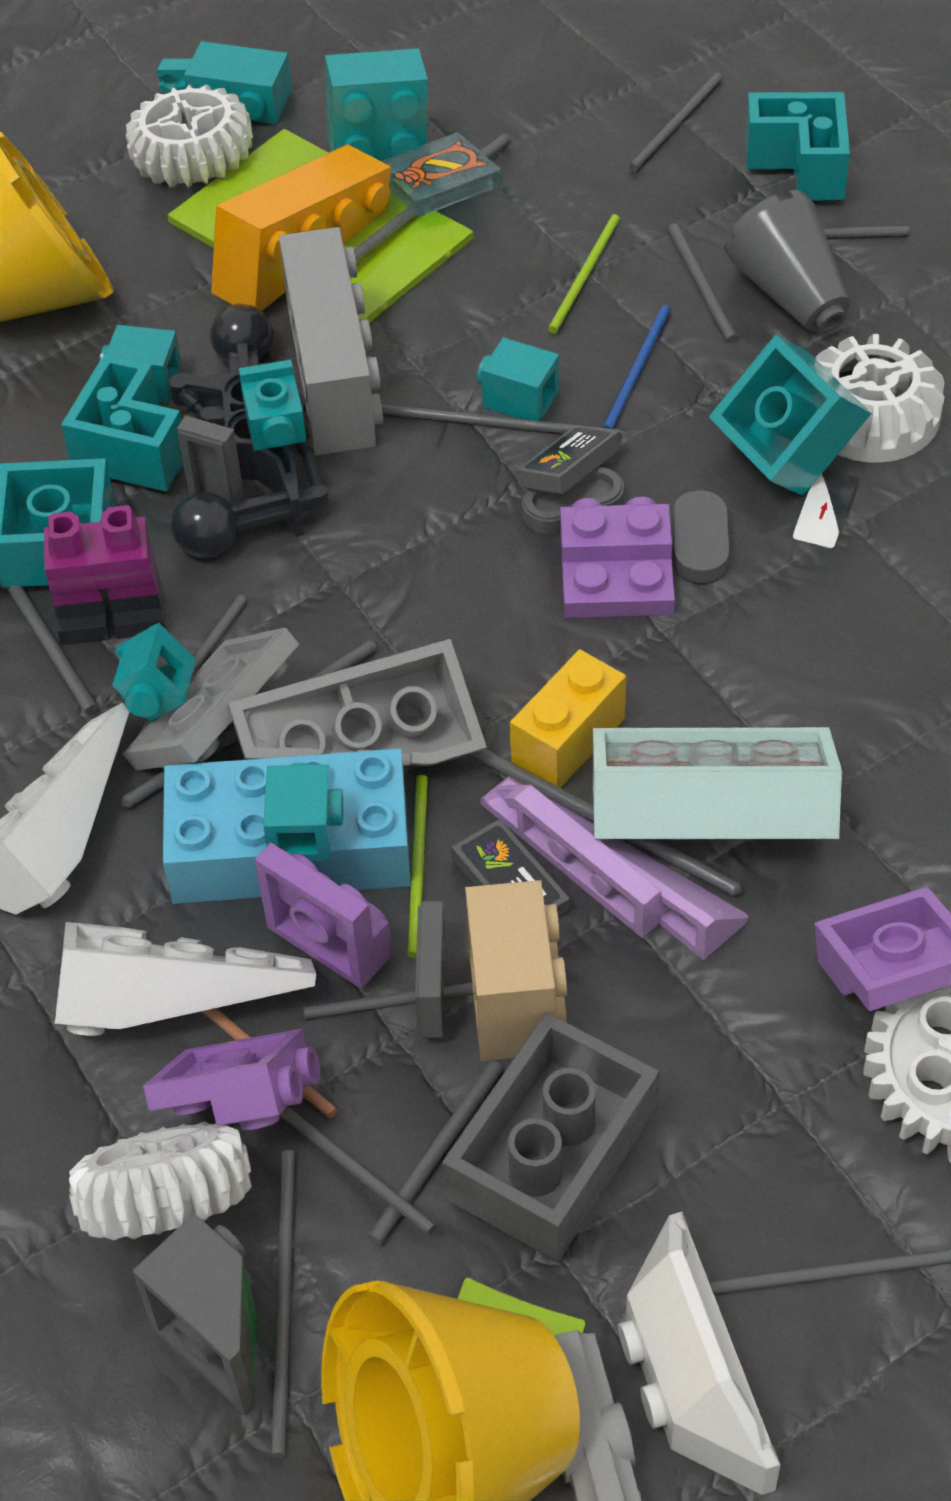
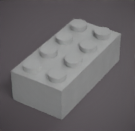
[279,227,383,456]

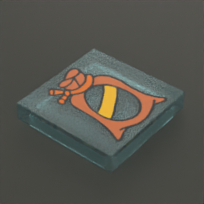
[381,132,503,217]

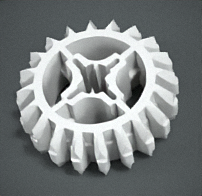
[126,85,253,188]
[69,1122,251,1240]

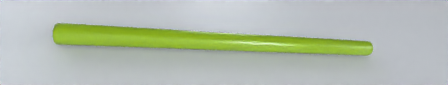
[548,214,620,334]
[408,775,428,958]

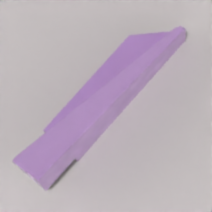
[480,776,748,960]

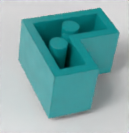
[745,92,850,201]
[61,354,183,491]

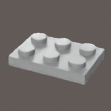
[122,627,299,771]

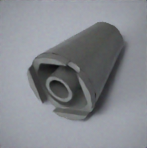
[724,190,850,332]

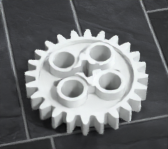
[863,986,951,1162]

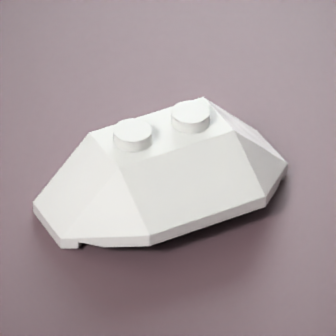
[618,1212,780,1495]

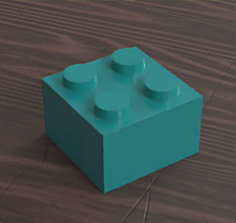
[325,48,428,165]
[709,334,872,496]
[0,458,115,587]

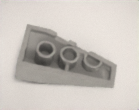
[228,639,487,766]

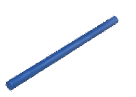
[602,305,671,429]

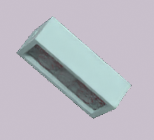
[593,727,842,839]

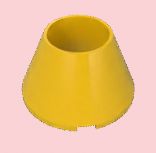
[0,132,114,322]
[321,1280,580,1501]

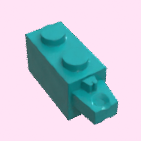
[157,41,292,124]

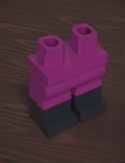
[44,505,166,646]

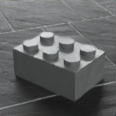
[442,1012,660,1262]

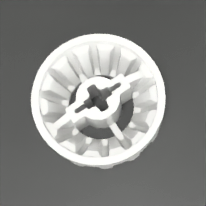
[816,334,945,463]

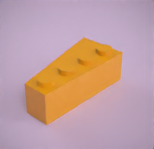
[211,144,391,311]

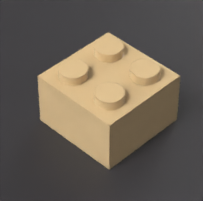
[465,880,567,1061]

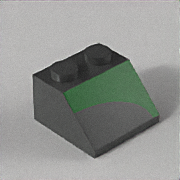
[132,1213,257,1416]

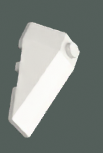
[0,703,129,914]
[55,922,316,1036]

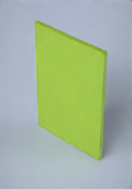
[167,129,474,323]

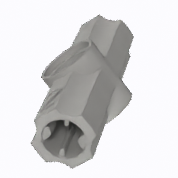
[554,1330,641,1501]

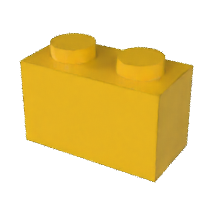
[510,649,626,788]

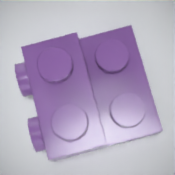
[560,497,675,618]
[255,843,392,989]
[814,886,951,1011]
[143,1028,320,1130]

